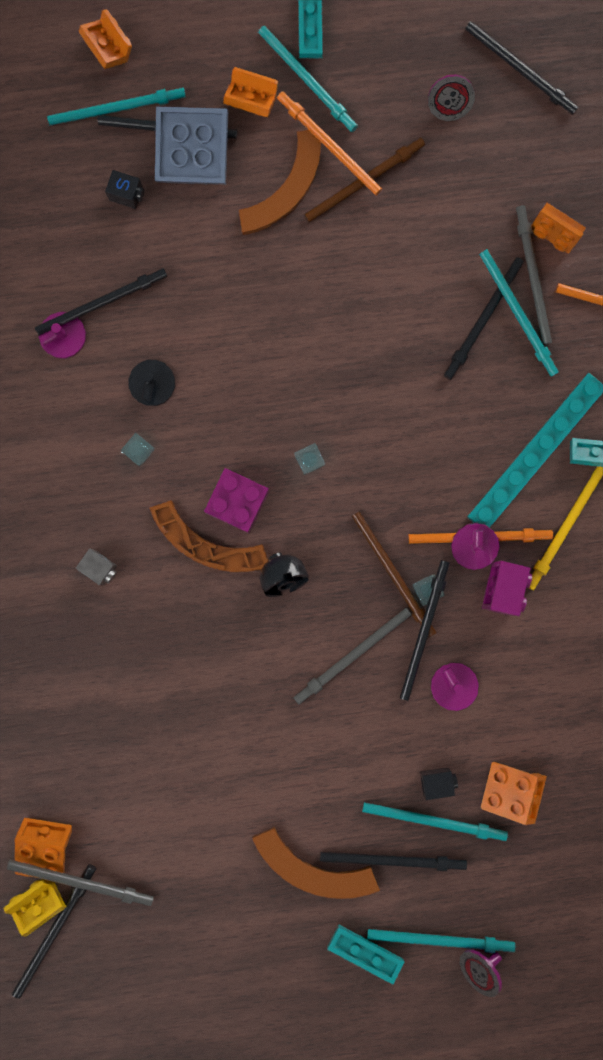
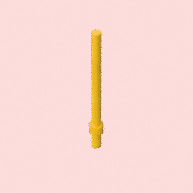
[529,466,603,591]

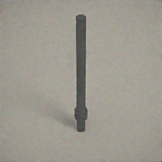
[516,205,552,345]
[293,608,411,705]
[6,860,154,906]

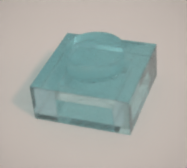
[120,433,155,467]
[294,443,326,475]
[412,574,445,606]

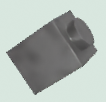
[76,548,117,585]

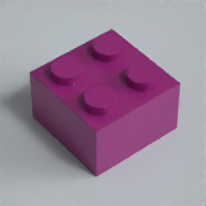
[204,468,269,534]
[481,561,532,616]

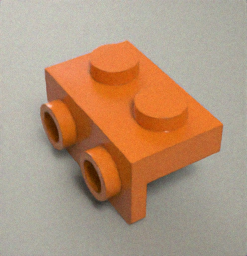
[79,9,132,69]
[223,67,278,118]

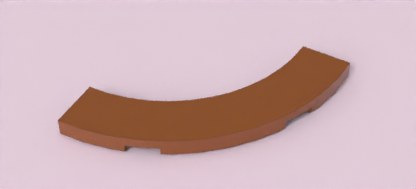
[239,130,321,235]
[149,500,268,572]
[252,827,380,899]

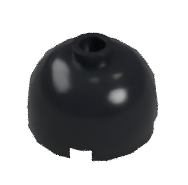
[259,553,309,597]

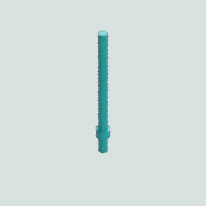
[258,26,358,133]
[47,87,186,126]
[479,249,559,377]
[362,802,508,841]
[367,929,515,953]

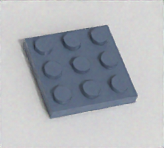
[155,107,228,185]

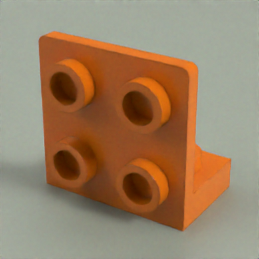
[531,203,586,254]
[481,762,547,825]
[15,818,72,878]

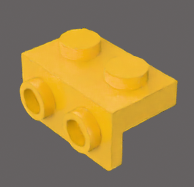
[3,879,66,937]

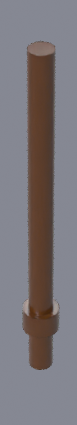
[304,137,425,222]
[352,511,437,637]

